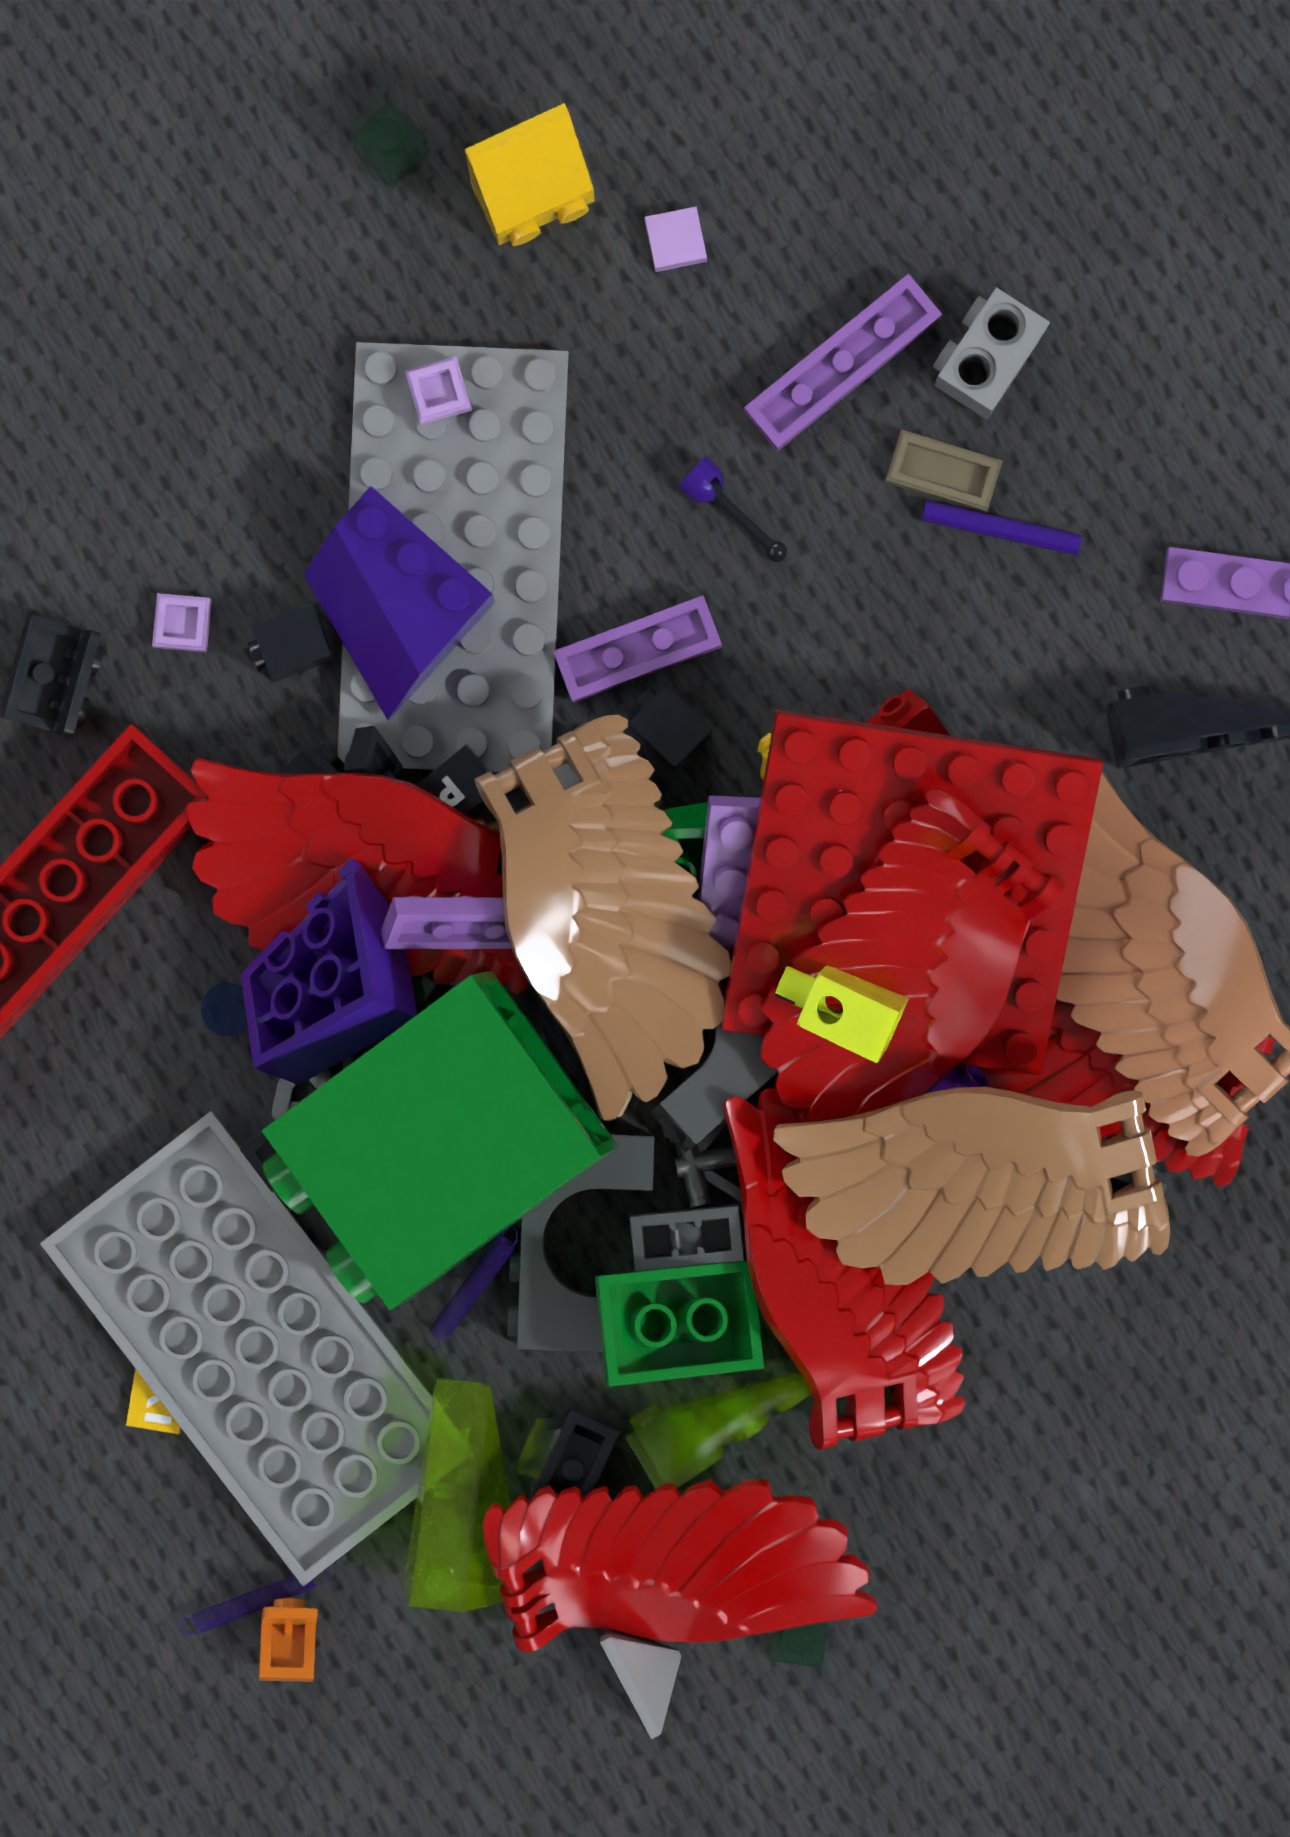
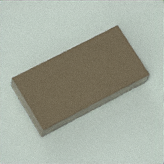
[885,429,1003,513]

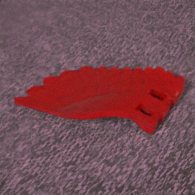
[722,1088,966,1450]
[483,1479,877,1652]

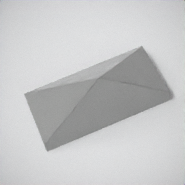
[600,1630,681,1739]

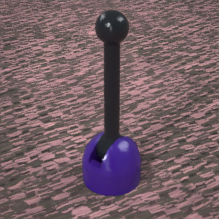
[677,456,787,562]

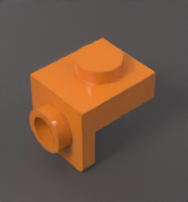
[259,1598,318,1682]

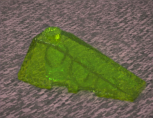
[625,1369,811,1489]
[403,1377,511,1612]

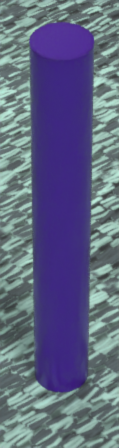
[921,500,1082,556]

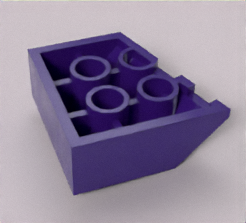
[304,486,495,721]
[241,858,417,1085]

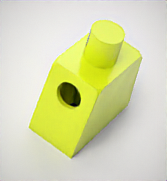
[774,965,909,1063]

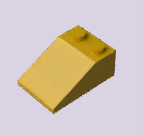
[465,103,595,246]

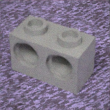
[933,287,1050,420]

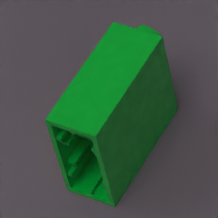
[261,971,619,1311]

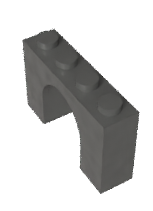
[650,981,778,1152]
[507,1134,655,1352]

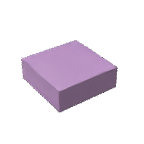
[645,206,707,272]
[405,356,472,425]
[152,593,212,653]

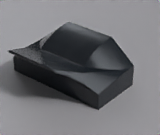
[513,1408,620,1500]

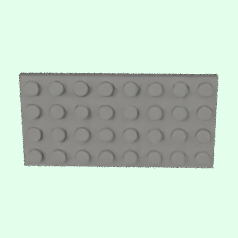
[337,342,569,774]
[40,1111,475,1586]

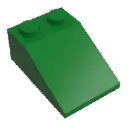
[595,1260,764,1387]

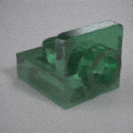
[768,1622,828,1668]

